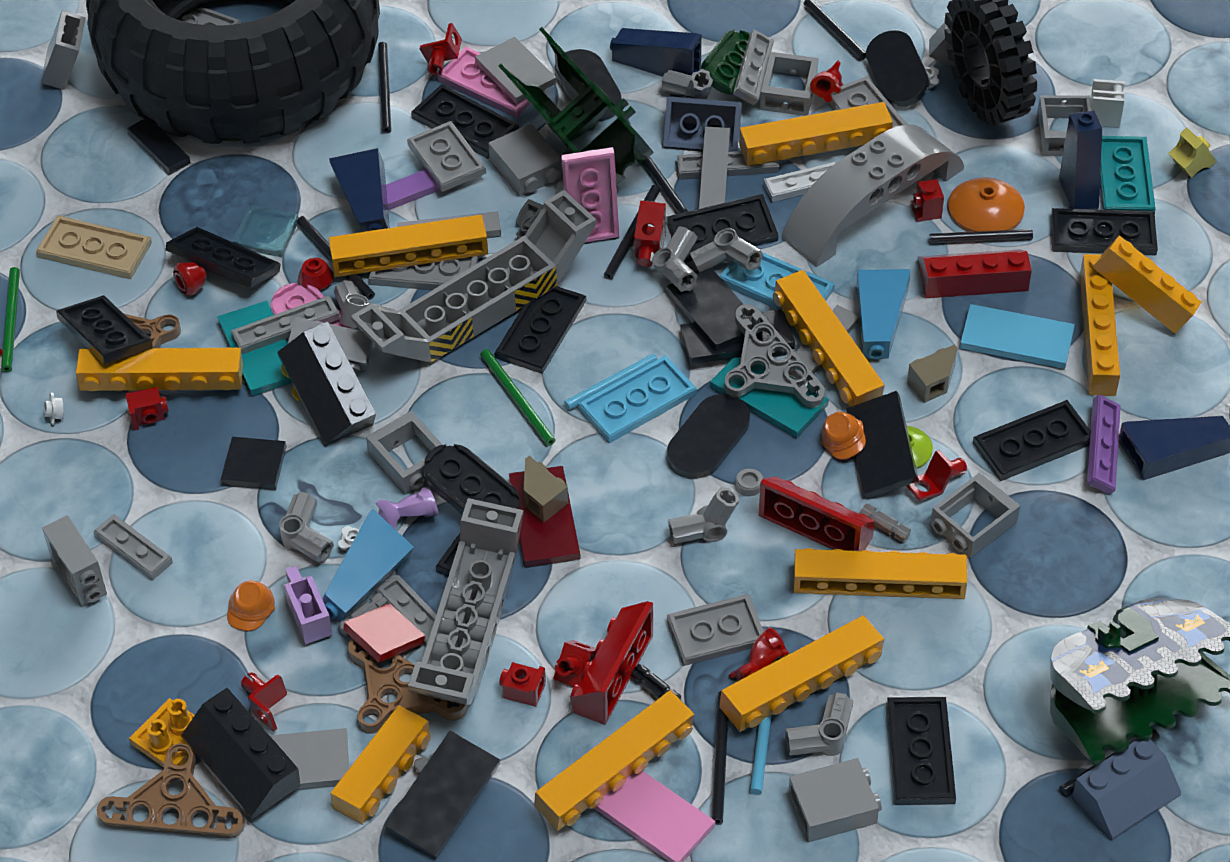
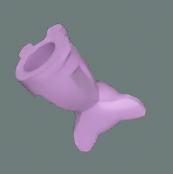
[376,487,439,529]

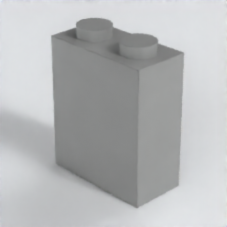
[41,10,86,90]
[489,124,563,197]
[788,758,882,842]

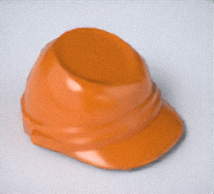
[821,412,866,460]
[227,580,275,631]

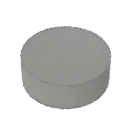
[736,469,763,496]

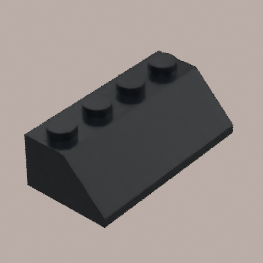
[277,321,376,446]
[181,687,301,820]

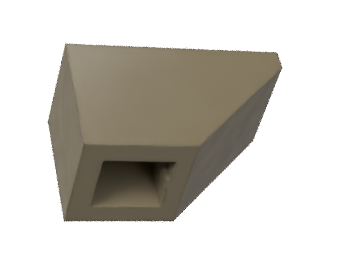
[907,344,957,403]
[524,456,568,522]

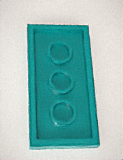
[1100,136,1156,212]
[217,300,292,396]
[710,357,829,438]

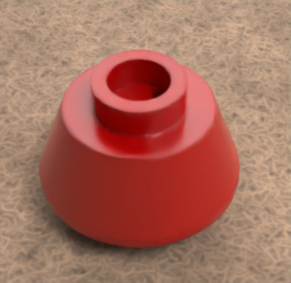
[298,258,334,291]
[173,262,207,296]

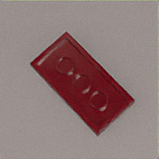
[509,466,581,567]

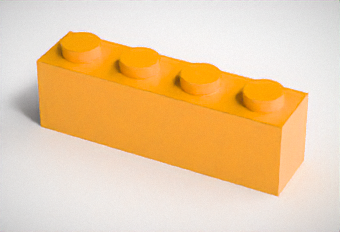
[1093,235,1202,334]
[330,705,431,825]

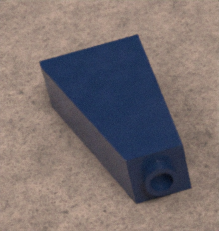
[610,28,702,77]
[1059,110,1102,210]
[329,148,390,232]
[1119,416,1230,480]

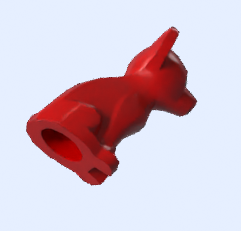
[810,60,844,102]
[728,627,789,681]

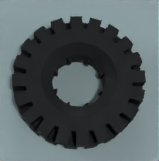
[944,0,1037,125]

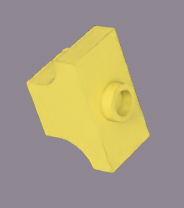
[1168,127,1217,178]

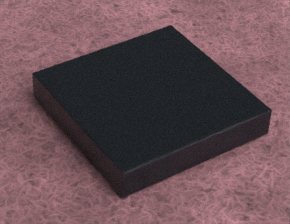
[221,437,287,490]

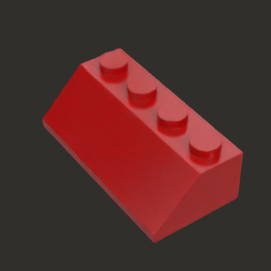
[917,249,1032,298]
[759,476,875,551]
[570,601,653,725]

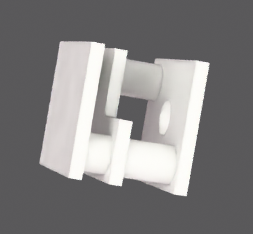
[1090,79,1125,128]

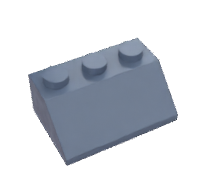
[663,96,743,152]
[1072,739,1181,841]

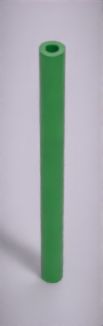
[1,267,20,372]
[480,349,556,446]

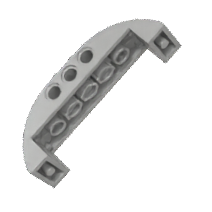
[782,124,964,267]
[408,498,523,705]

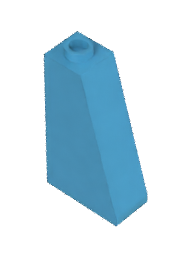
[856,269,910,359]
[322,509,414,622]

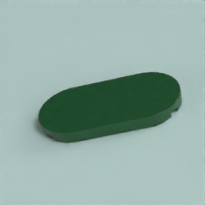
[701,29,750,95]

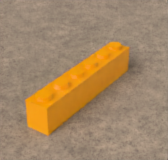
[739,102,893,166]
[329,215,488,277]
[1080,254,1120,396]
[773,270,885,407]
[76,348,243,391]
[794,548,967,599]
[719,615,884,732]
[534,690,694,831]

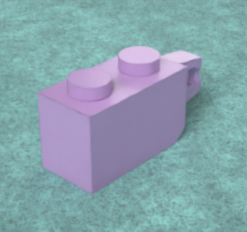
[284,566,333,645]

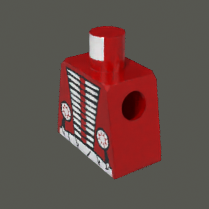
[634,200,667,267]

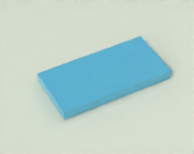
[719,252,835,310]
[960,304,1075,369]
[578,355,697,443]

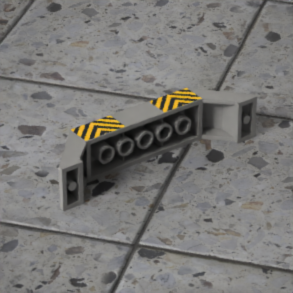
[351,190,597,363]

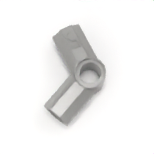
[661,69,713,100]
[652,226,698,292]
[690,228,763,272]
[334,280,396,328]
[668,487,740,544]
[279,492,334,563]
[785,692,854,756]

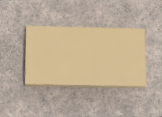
[36,215,152,279]

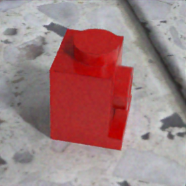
[910,179,944,222]
[126,387,169,431]
[499,662,546,707]

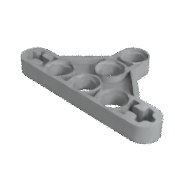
[724,304,825,408]

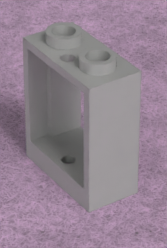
[760,52,819,116]
[1037,95,1092,156]
[366,411,442,495]
[930,472,1020,558]
[42,515,107,607]

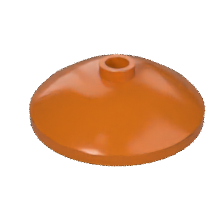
[948,177,1025,232]

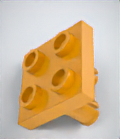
[129,698,195,767]

